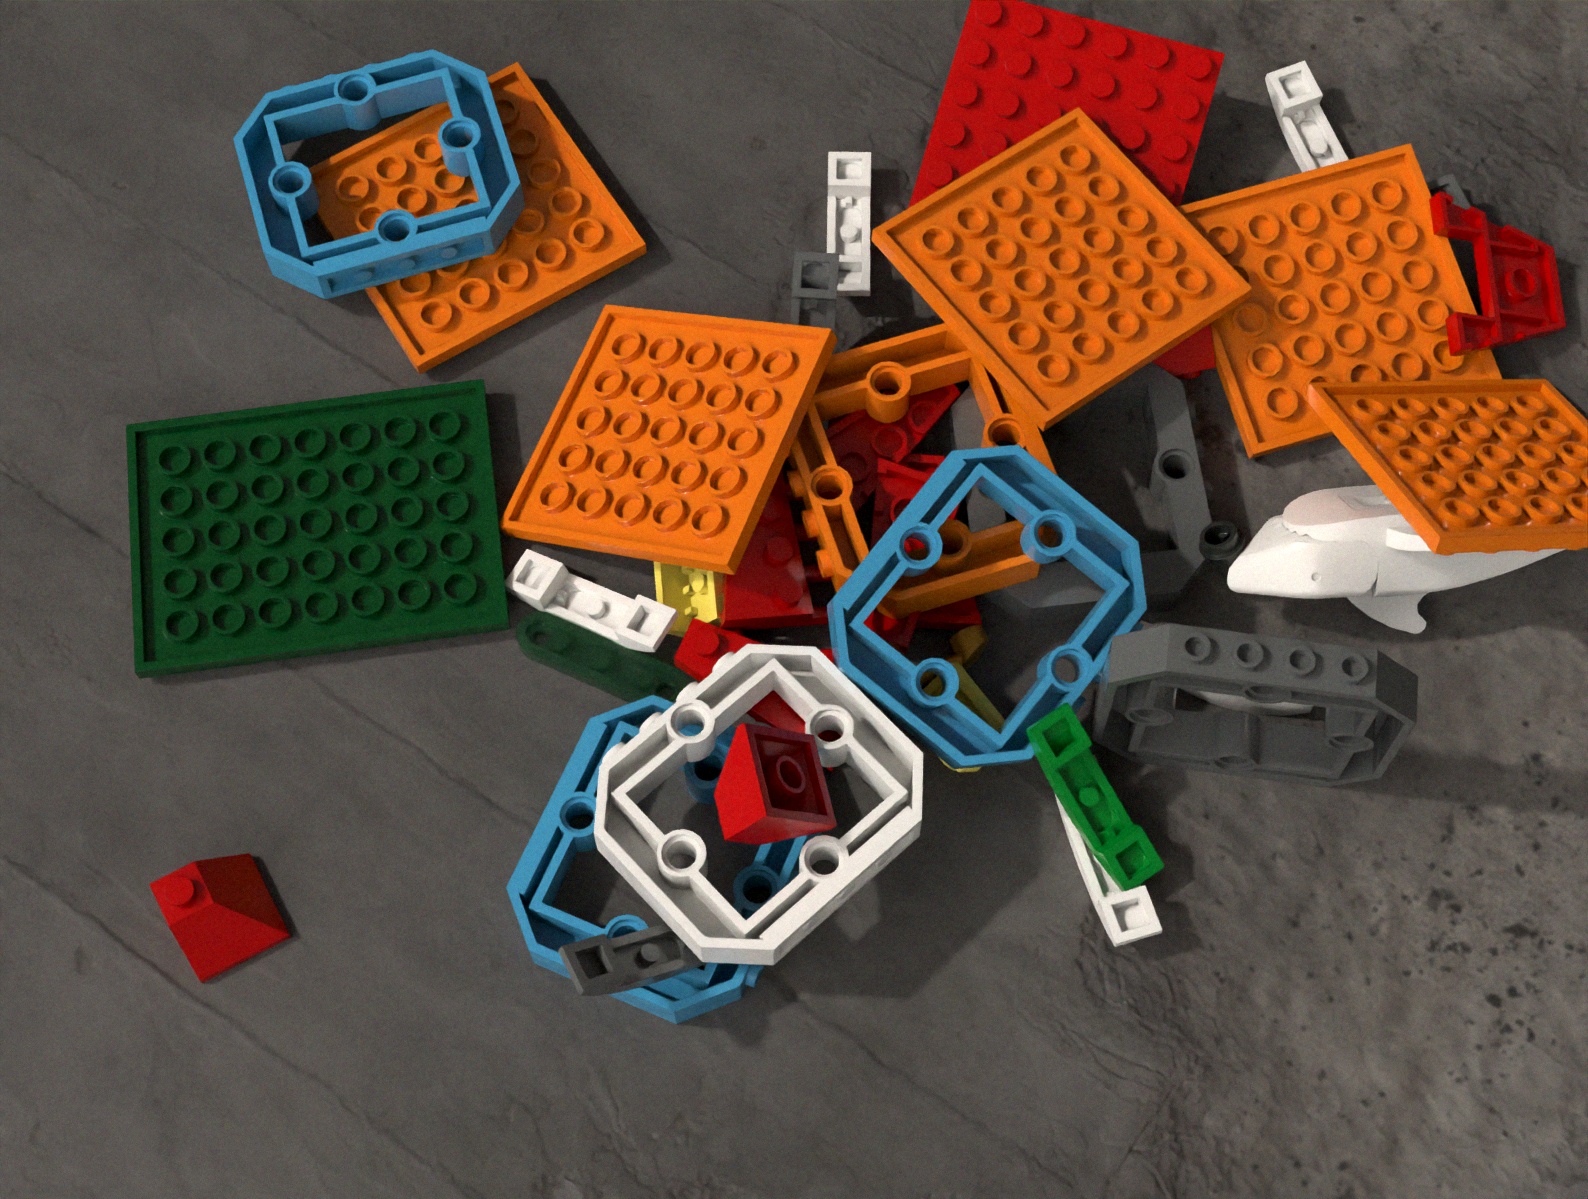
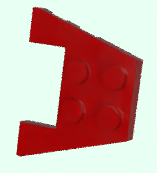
[1429,191,1566,357]

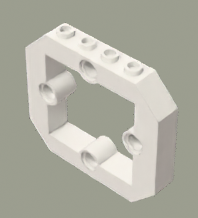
[594,644,923,965]

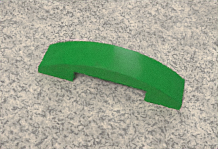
[1026,703,1165,892]

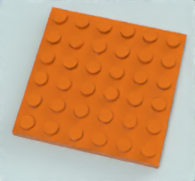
[308,62,647,375]
[871,107,1253,431]
[1175,143,1502,459]
[499,304,838,575]
[1305,379,1588,556]

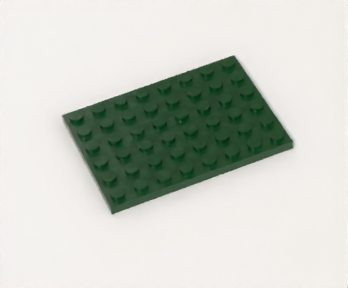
[126,379,511,679]

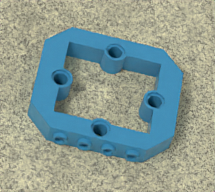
[233,49,525,300]
[827,445,1147,770]
[506,695,824,1024]

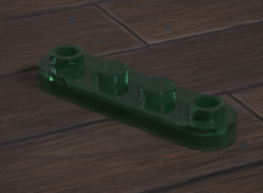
[516,611,688,703]

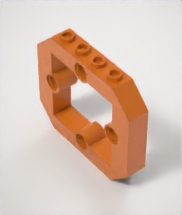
[787,323,1058,620]

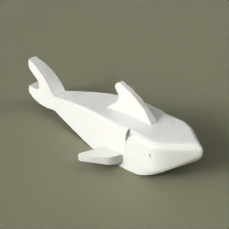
[1227,485,1565,634]

